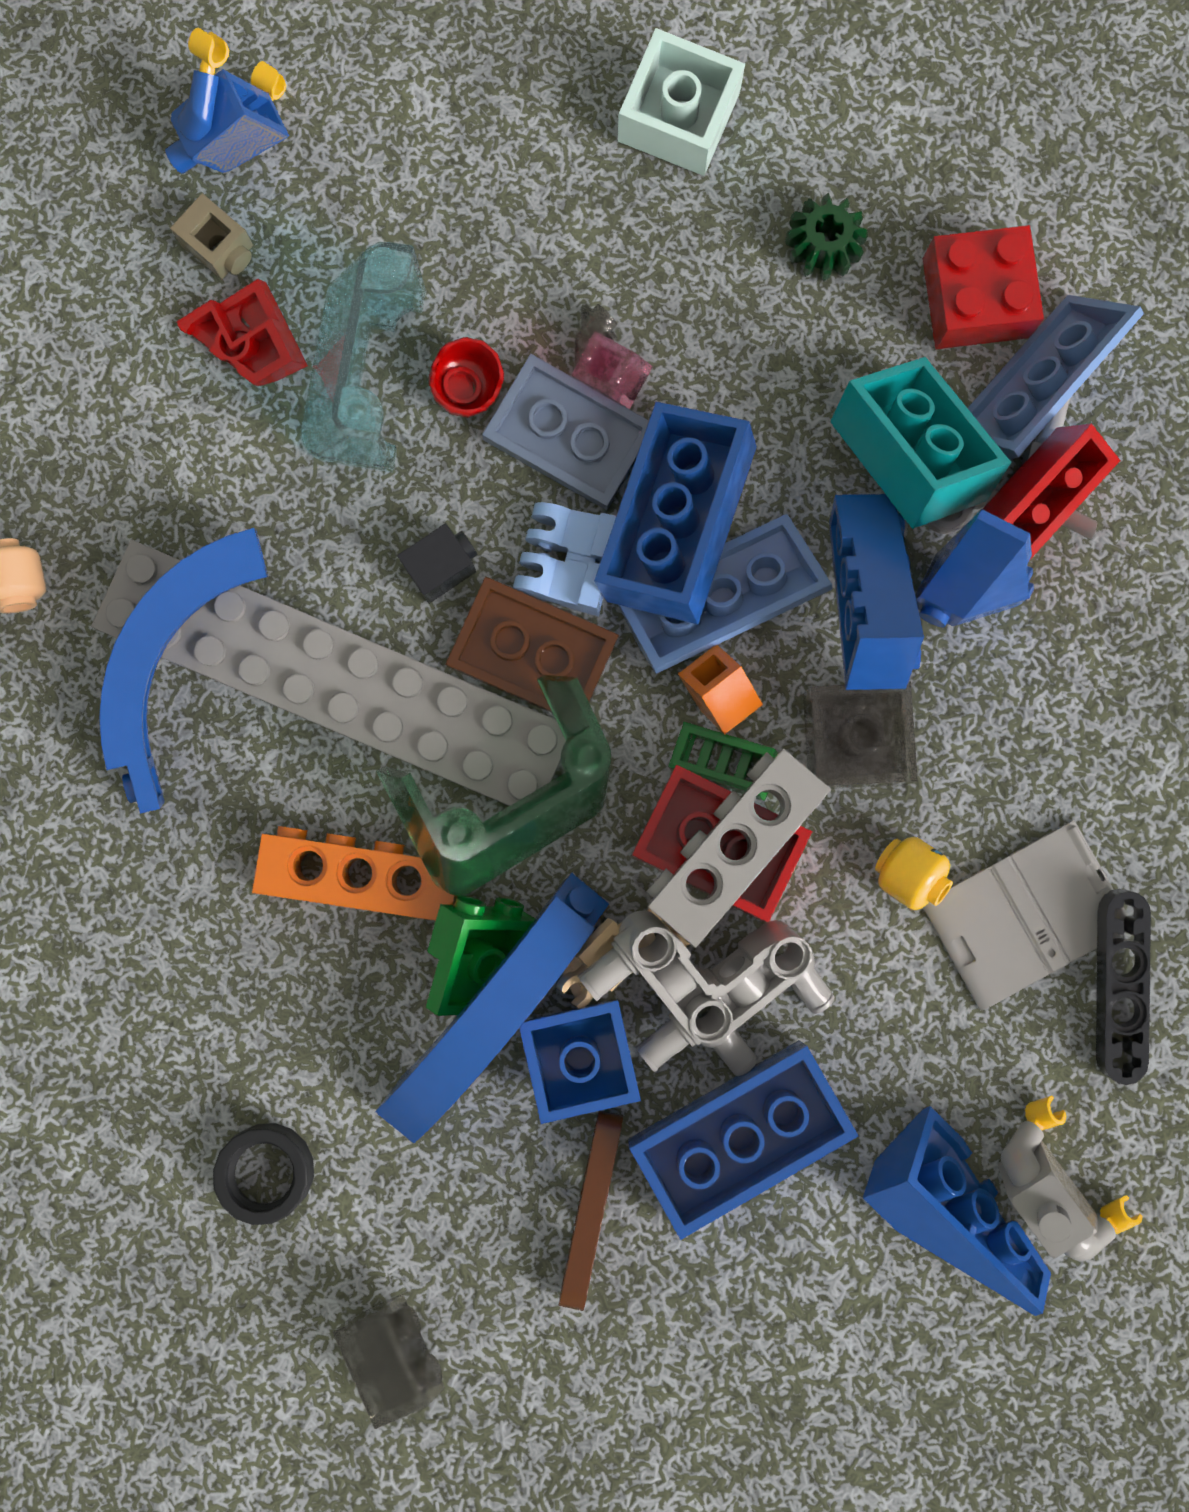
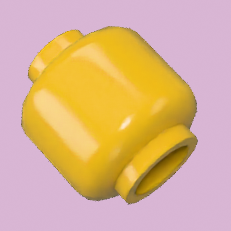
[875,836,953,910]

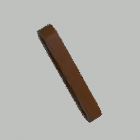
[558,1110,623,1311]

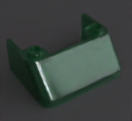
[376,675,611,896]

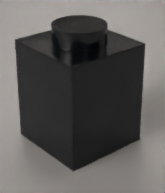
[397,523,478,604]

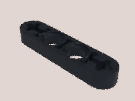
[1096,889,1151,1085]

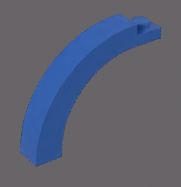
[99,528,268,814]
[375,873,609,1143]

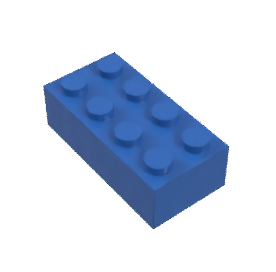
[594,402,757,624]
[628,1040,859,1240]

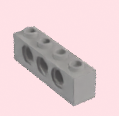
[646,749,832,948]

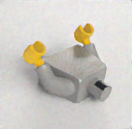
[998,1096,1142,1262]

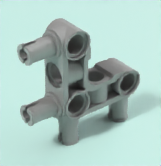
[578,910,835,1076]

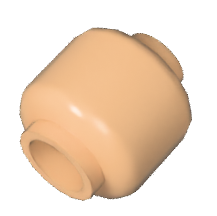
[0,538,46,613]

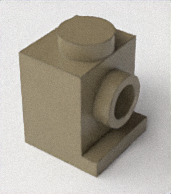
[170,193,254,280]

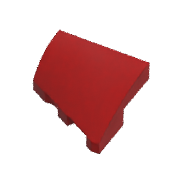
[176,279,308,386]

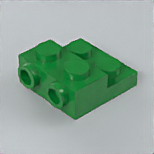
[426,896,535,1016]

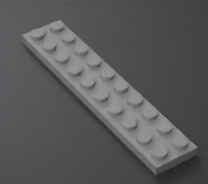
[91,539,574,818]

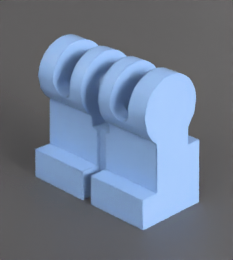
[513,502,616,617]

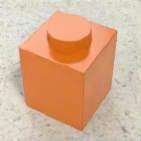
[678,645,763,735]

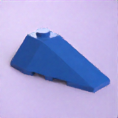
[915,509,1034,628]
[863,1106,1051,1316]

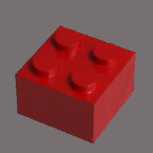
[922,225,1044,349]

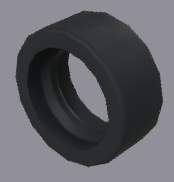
[213,1123,314,1225]

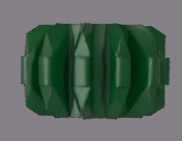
[785,193,868,281]

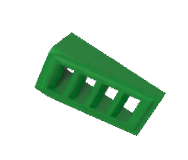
[668,722,778,801]

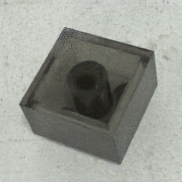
[803,681,918,789]

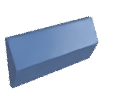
[968,295,1144,460]
[618,514,832,674]

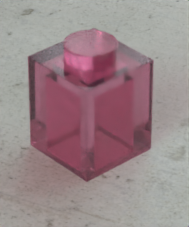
[572,331,653,409]

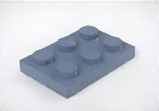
[482,354,649,511]

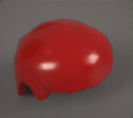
[428,337,504,418]

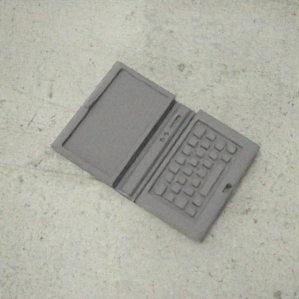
[923,820,1128,1011]

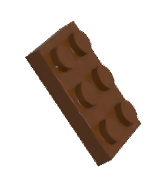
[445,576,619,725]

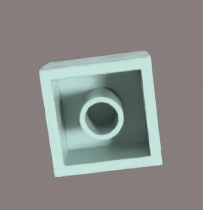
[618,28,745,176]

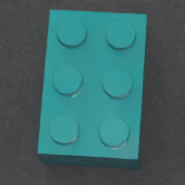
[830,357,1012,529]

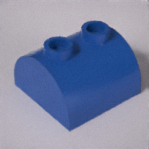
[519,999,641,1124]

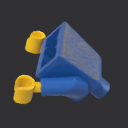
[165,28,289,174]

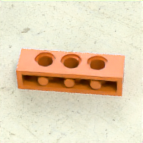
[252,826,463,921]

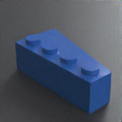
[829,494,924,690]

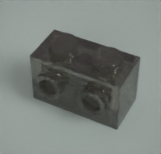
[332,1293,445,1429]

